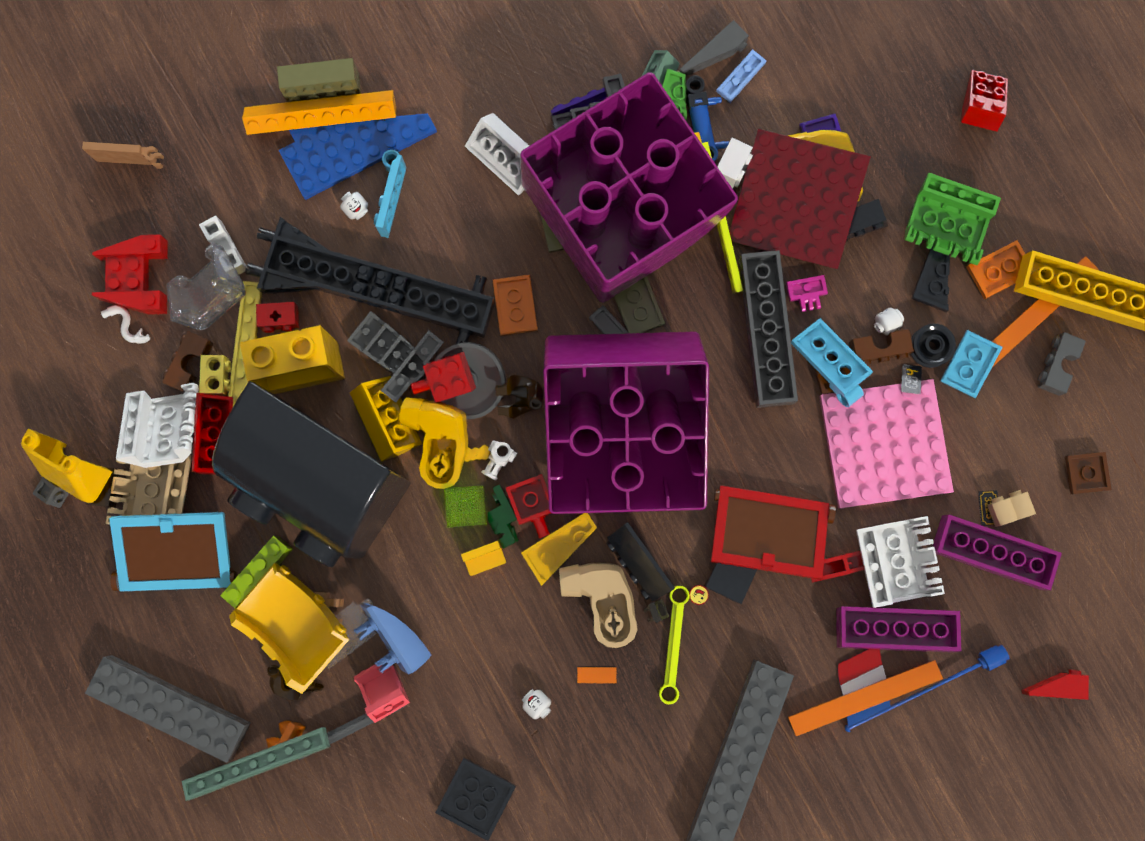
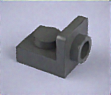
[32,477,69,508]

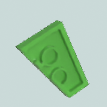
[662,69,687,120]

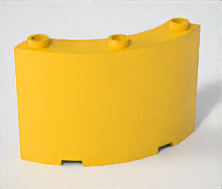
[229,563,349,694]

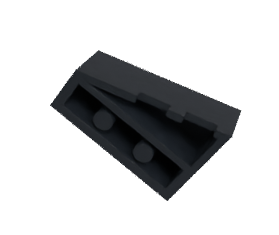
[846,199,888,242]

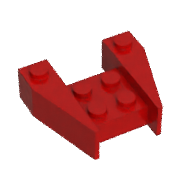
[92,235,168,315]

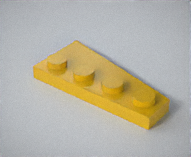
[521,513,597,586]

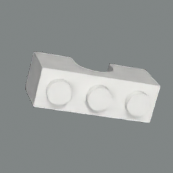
[199,216,247,279]

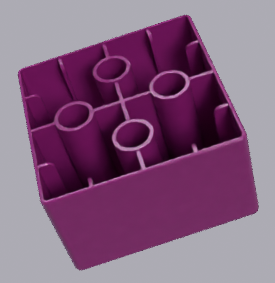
[520,73,738,303]
[543,332,709,514]

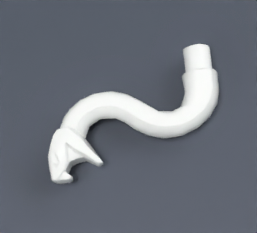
[101,305,150,344]

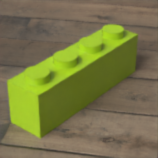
[220,536,293,608]

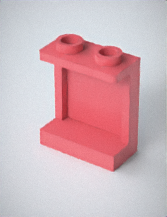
[353,664,410,723]

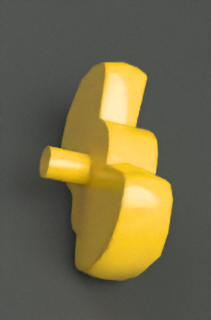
[464,444,490,462]

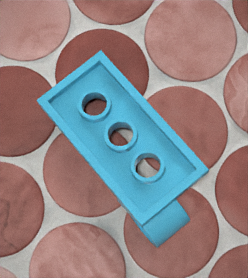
[374,150,407,238]
[791,318,873,408]

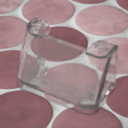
[167,242,246,330]

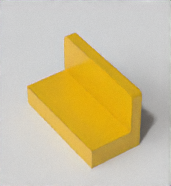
[461,541,506,576]

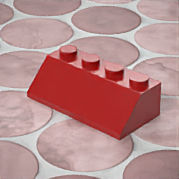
[192,393,233,475]

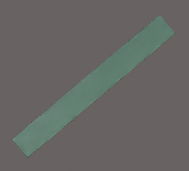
[181,727,330,801]

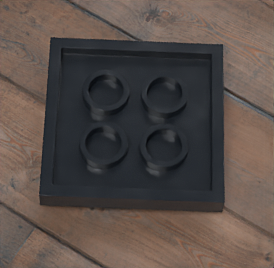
[435,757,516,841]

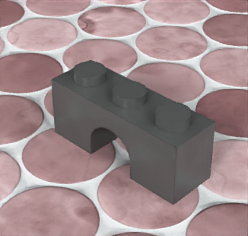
[1038,332,1086,396]

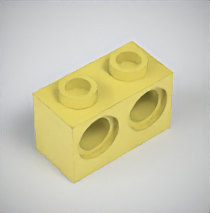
[199,355,231,396]

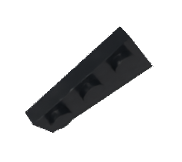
[911,246,950,312]

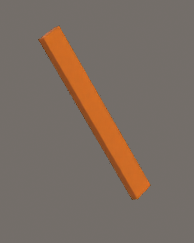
[991,256,1099,367]
[788,660,943,736]

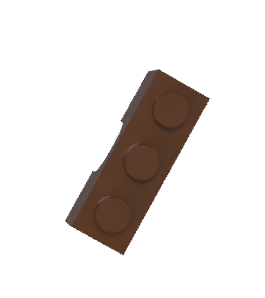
[849,329,914,365]
[162,331,214,392]

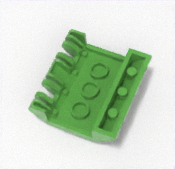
[904,173,1001,265]

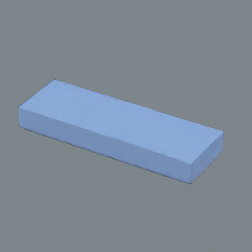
[716,49,766,103]

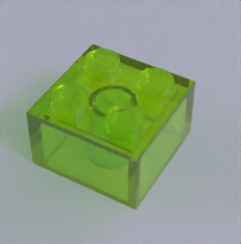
[444,485,488,528]

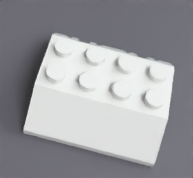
[116,383,199,468]
[856,516,945,608]

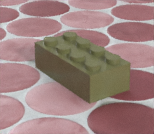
[277,58,361,102]

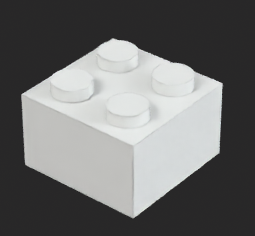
[718,138,753,189]

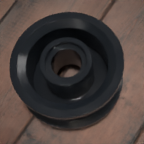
[911,324,956,368]

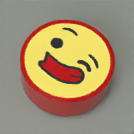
[689,585,709,605]

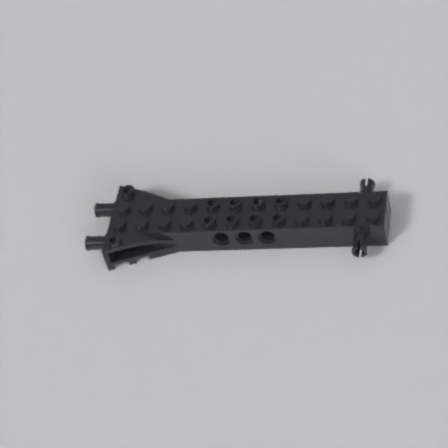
[245,217,495,344]

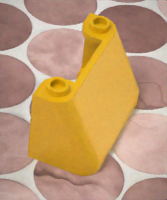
[21,429,112,503]

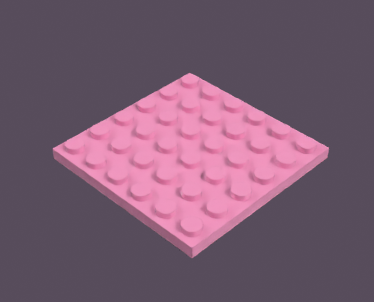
[819,379,954,509]

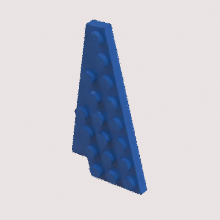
[279,113,437,200]

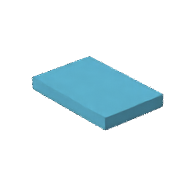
[940,330,1003,398]

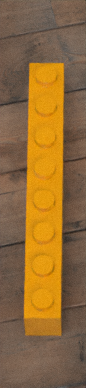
[242,90,396,135]

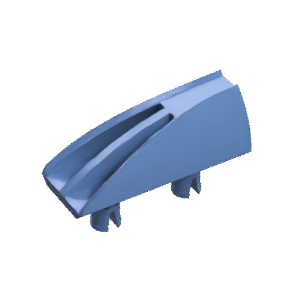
[353,603,431,674]

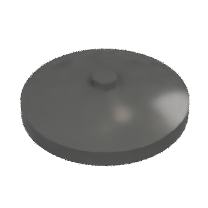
[431,342,506,419]

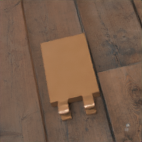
[82,142,164,169]

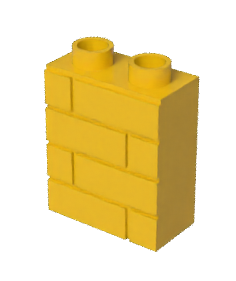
[240,325,345,394]

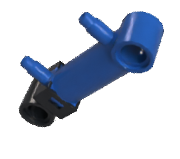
[686,75,730,162]

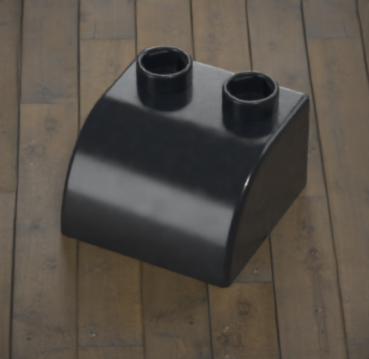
[212,381,411,568]

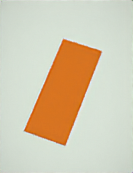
[577,667,617,683]

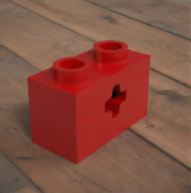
[256,302,299,333]

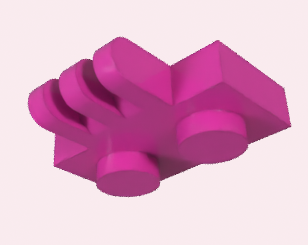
[786,275,828,312]

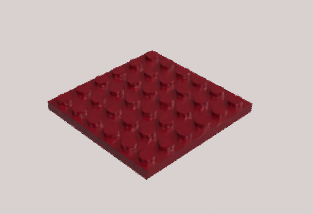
[729,129,871,269]

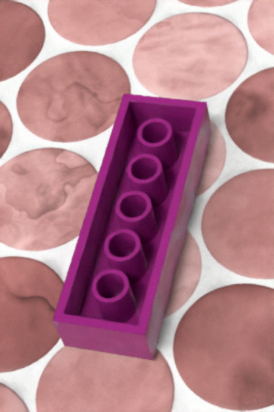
[932,515,1062,591]
[836,606,961,652]

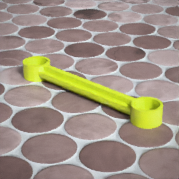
[659,586,690,704]

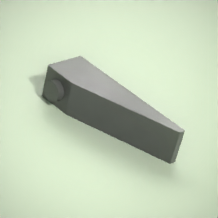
[680,20,749,77]

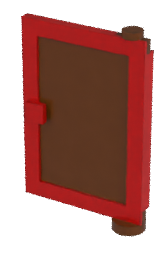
[711,485,836,580]

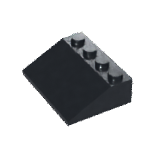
[606,522,675,602]

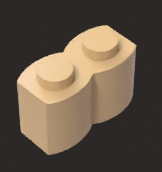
[987,490,1036,527]

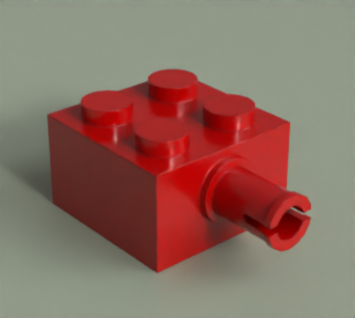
[411,352,476,403]
[506,474,551,538]

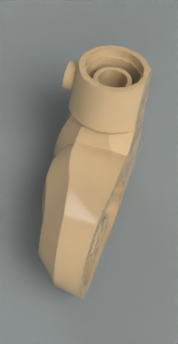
[559,563,637,648]

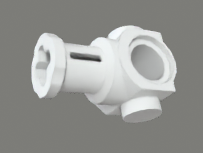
[481,440,517,481]

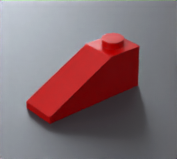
[1022,669,1089,700]

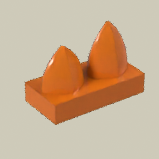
[266,721,306,748]

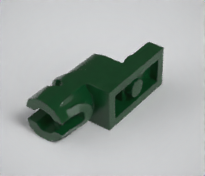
[487,484,519,549]

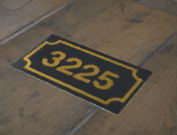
[978,490,998,526]

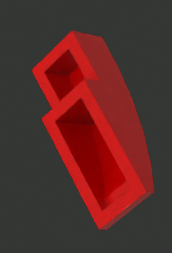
[811,550,864,583]

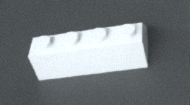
[465,113,529,195]

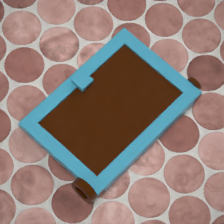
[109,512,237,591]

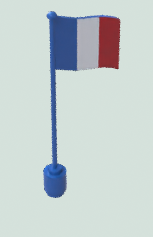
[838,645,1010,732]

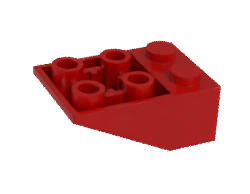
[961,70,1008,132]

